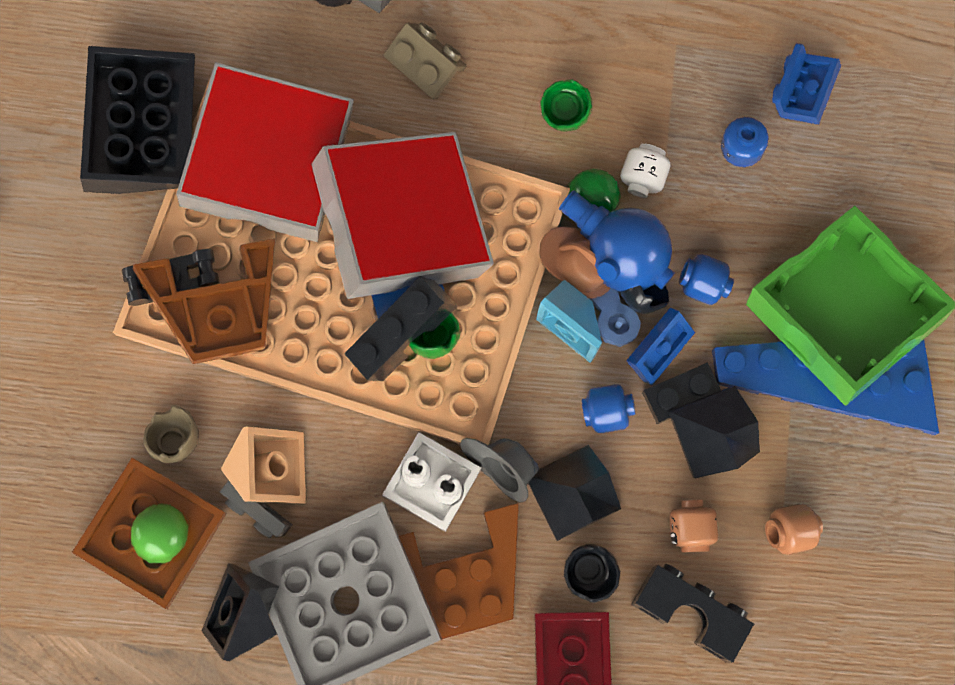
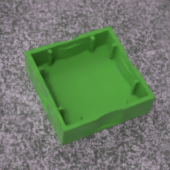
[746,206,955,406]

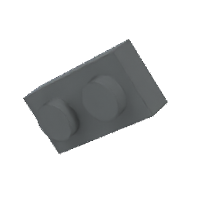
[220,480,293,538]

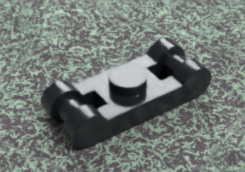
[122,249,220,306]

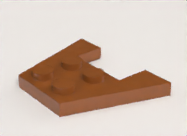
[133,238,275,364]
[399,503,519,639]

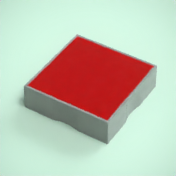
[176,62,354,242]
[311,132,494,299]

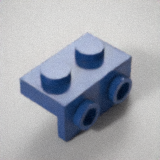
[772,43,841,125]

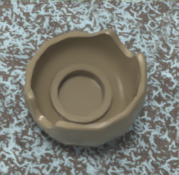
[143,405,199,463]

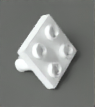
[382,432,481,532]

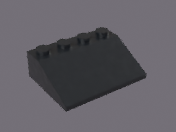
[80,46,195,194]

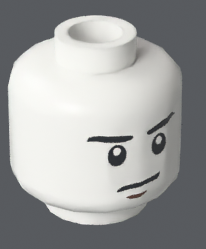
[620,144,671,198]

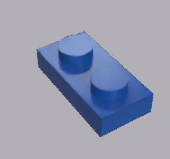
[626,308,695,385]

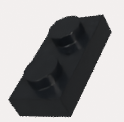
[642,362,721,424]

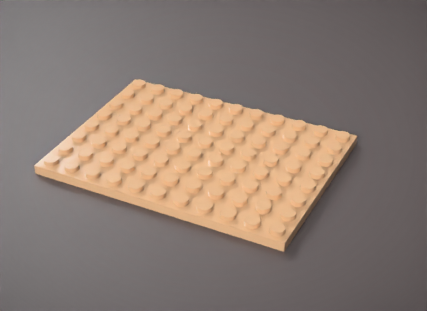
[113,80,570,445]

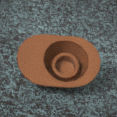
[539,226,610,299]

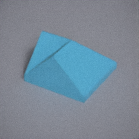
[536,280,602,363]

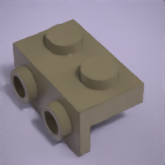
[383,22,467,99]

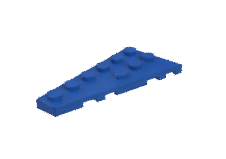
[712,340,939,435]

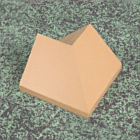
[221,427,306,504]

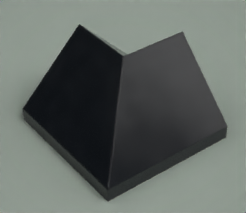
[668,386,760,479]
[528,445,621,541]
[202,563,279,662]

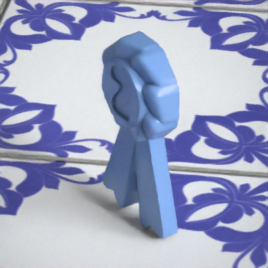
[589,288,641,347]

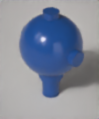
[559,190,675,292]

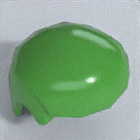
[131,503,188,563]

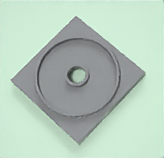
[248,502,442,685]

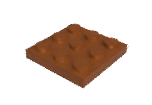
[72,458,227,609]

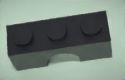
[344,276,458,381]
[631,563,754,663]

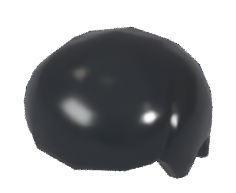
[620,284,670,314]
[563,544,620,603]

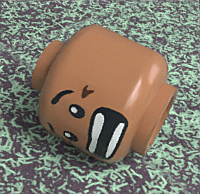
[670,500,718,552]

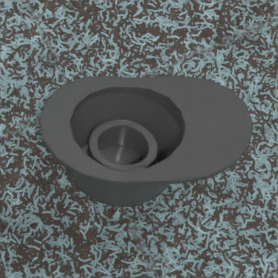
[460,438,539,502]

